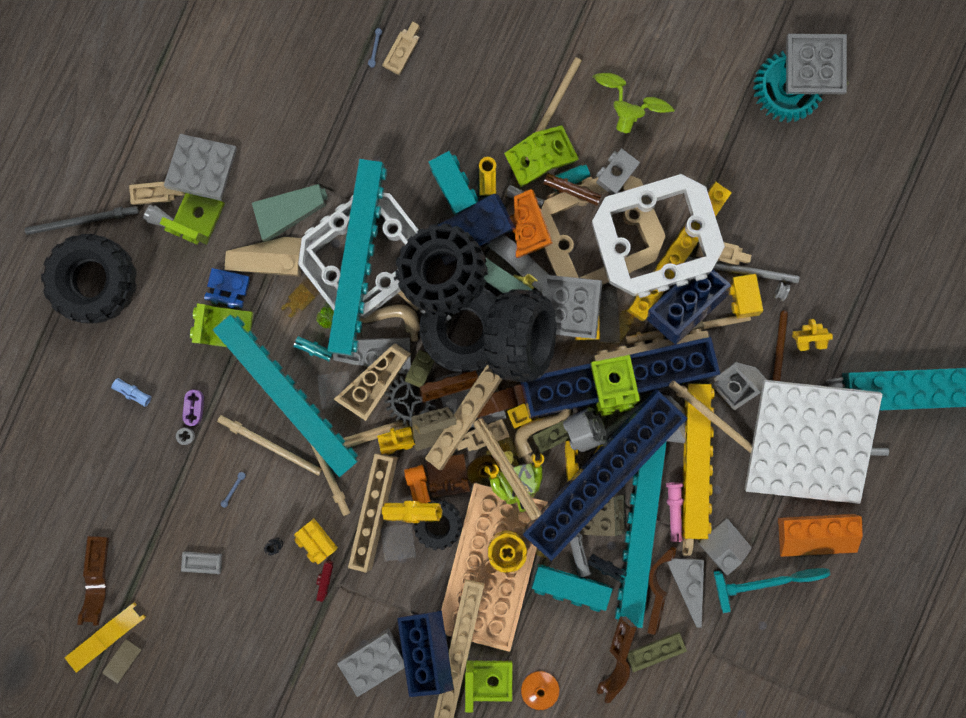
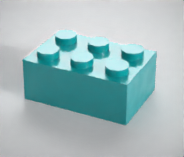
[429,151,478,215]

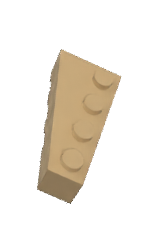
[334,343,411,421]

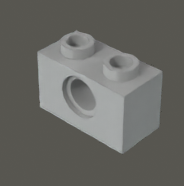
[596,148,640,195]

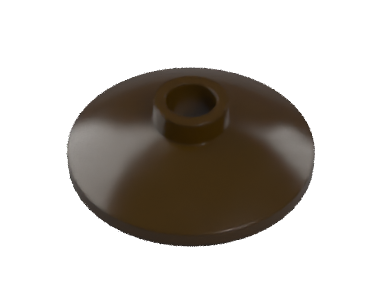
[467,455,501,486]

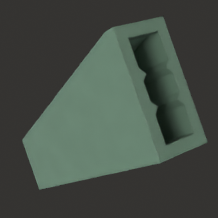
[252,184,328,242]
[484,258,532,294]

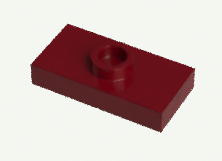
[316,560,334,602]

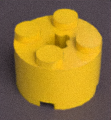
[488,530,527,573]

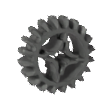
[384,376,437,426]

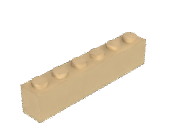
[348,453,398,573]

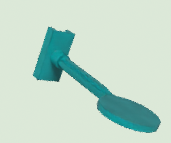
[713,568,830,613]

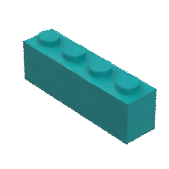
[531,563,613,612]

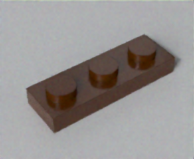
[420,371,478,402]

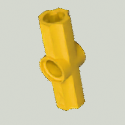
[382,501,442,523]

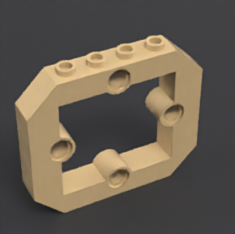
[541,170,666,285]

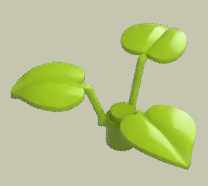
[592,73,675,133]

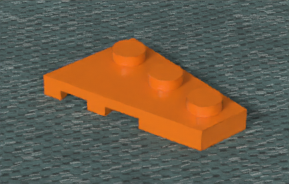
[514,189,553,258]

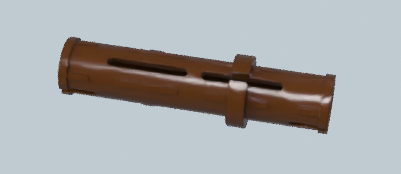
[544,173,602,206]

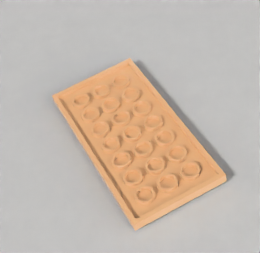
[441,483,548,652]

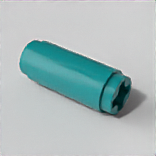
[553,164,591,191]

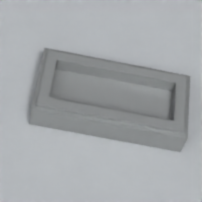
[181,551,222,574]

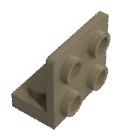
[411,407,457,451]
[580,495,625,536]

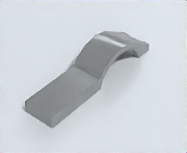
[487,235,549,294]

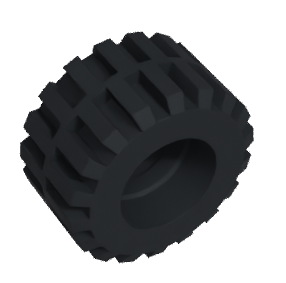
[413,499,462,551]

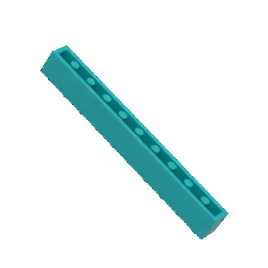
[327,159,387,357]
[213,315,358,477]
[615,441,667,628]

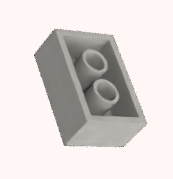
[337,628,405,697]

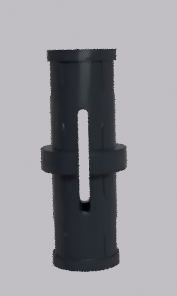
[264,537,284,556]
[588,554,627,583]

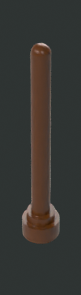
[772,310,788,381]

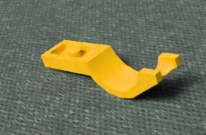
[65,602,146,673]

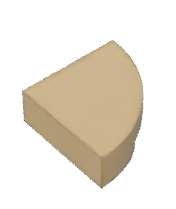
[682,537,694,556]

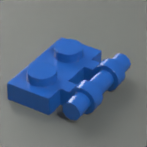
[204,268,250,308]

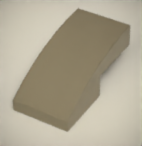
[102,639,142,684]

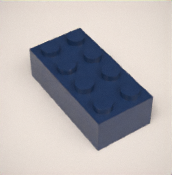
[437,194,516,266]
[647,269,731,345]
[397,611,454,697]

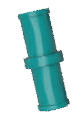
[293,336,333,362]

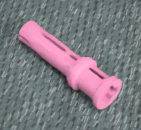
[666,482,684,542]

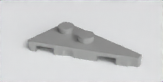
[667,558,704,628]

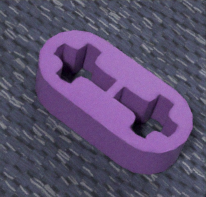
[183,390,204,426]

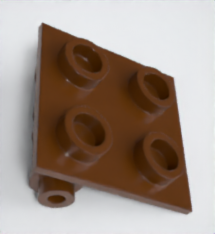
[426,454,470,498]

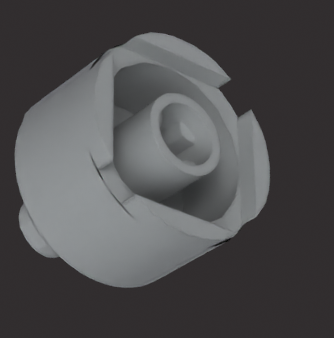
[563,408,606,452]

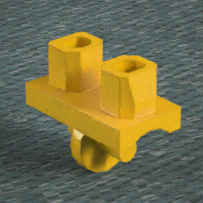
[792,319,833,351]
[377,427,415,455]

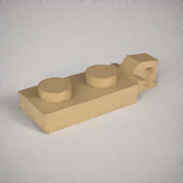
[382,22,420,76]
[129,182,185,205]
[696,242,752,265]
[457,419,510,451]

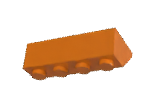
[778,514,863,557]

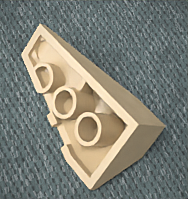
[224,237,302,277]

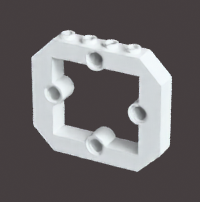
[592,174,725,298]
[298,193,418,318]

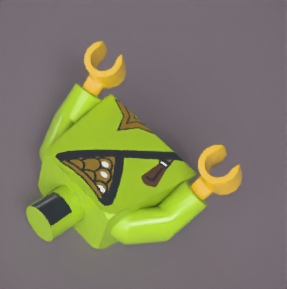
[485,453,544,512]

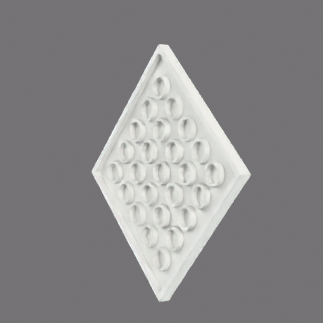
[745,380,883,504]

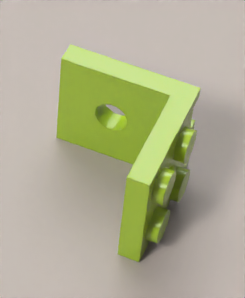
[504,125,579,187]
[159,193,225,245]
[190,303,254,347]
[591,355,640,416]
[465,661,512,712]

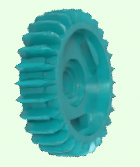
[753,51,824,123]

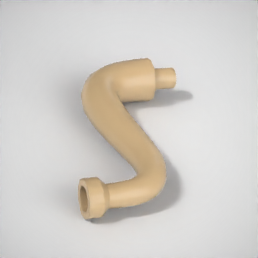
[360,304,420,341]
[514,409,572,464]

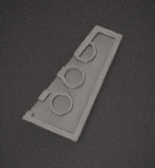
[333,337,411,375]

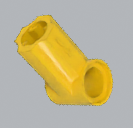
[479,157,496,196]

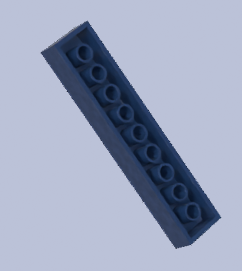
[521,337,720,419]
[523,389,688,561]

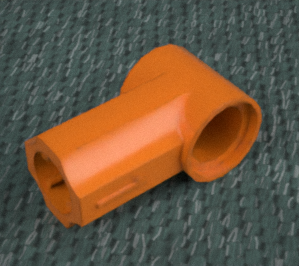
[404,465,430,503]

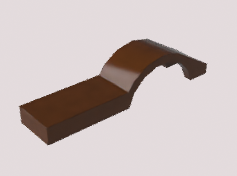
[477,384,525,418]
[77,536,109,626]
[647,547,677,635]
[596,616,637,703]

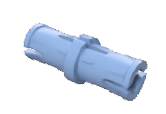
[111,378,152,407]

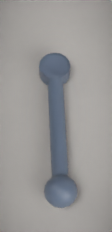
[368,28,382,68]
[221,472,246,508]

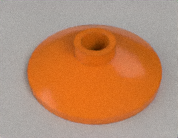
[521,671,559,710]

